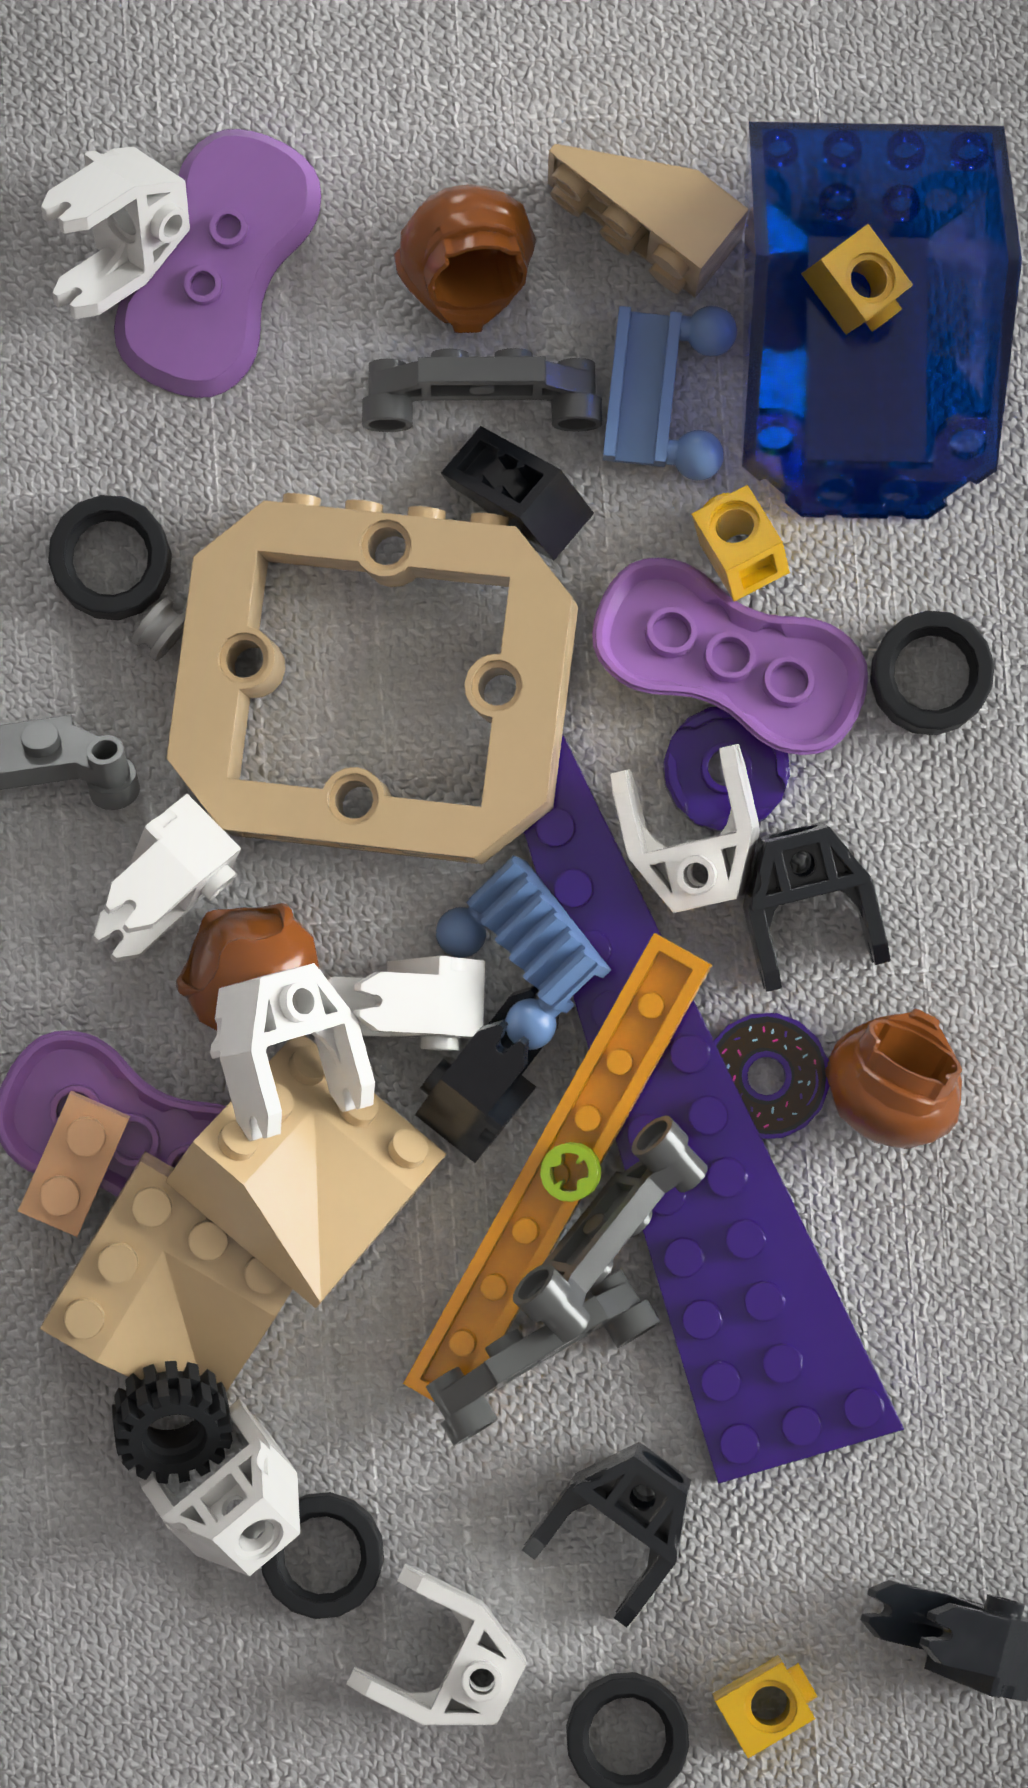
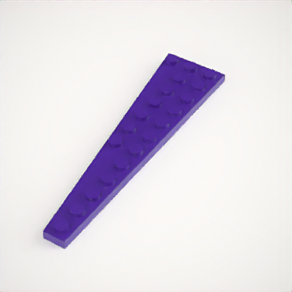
[524,734,904,1484]

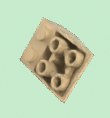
[547,144,749,298]

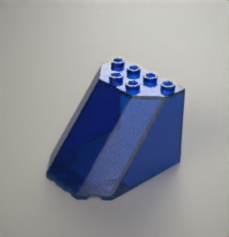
[742,121,1022,520]

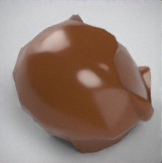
[394,184,536,333]
[176,903,320,1031]
[825,1009,962,1149]

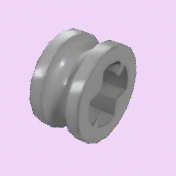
[131,597,186,661]

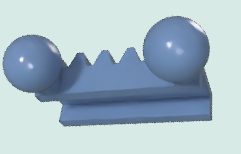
[602,306,737,481]
[436,855,611,1050]

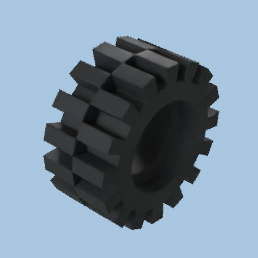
[112,1361,233,1484]

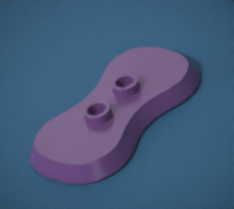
[114,129,321,398]
[592,558,868,755]
[0,1030,226,1197]

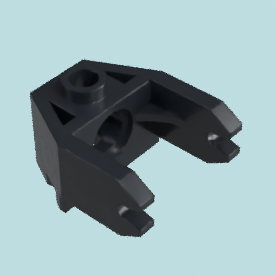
[743,822,891,992]
[415,986,559,1163]
[522,1442,691,1628]
[860,1580,1028,1702]

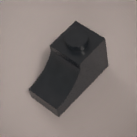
[441,426,594,561]

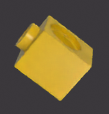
[801,224,913,335]
[691,485,790,602]
[712,1655,818,1759]

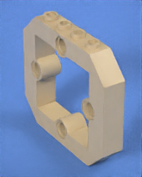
[166,493,578,865]

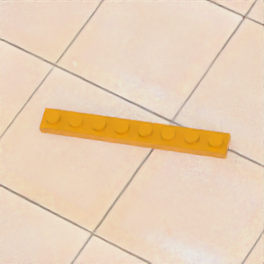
[403,933,712,1402]

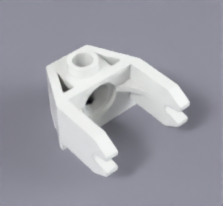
[41,147,190,319]
[610,744,760,913]
[92,794,241,962]
[326,956,485,1051]
[210,963,375,1141]
[139,1399,300,1576]
[346,1564,526,1725]

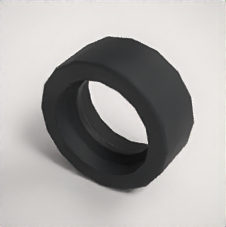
[48,495,172,620]
[870,610,994,735]
[262,1492,384,1619]
[566,1672,689,1788]

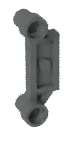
[362,348,602,432]
[0,715,140,810]
[513,1116,708,1342]
[426,1270,661,1446]

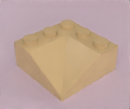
[165,1035,446,1308]
[40,1151,293,1392]

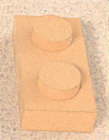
[18,1091,130,1237]

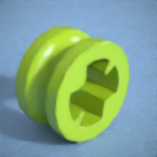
[540,1142,602,1202]

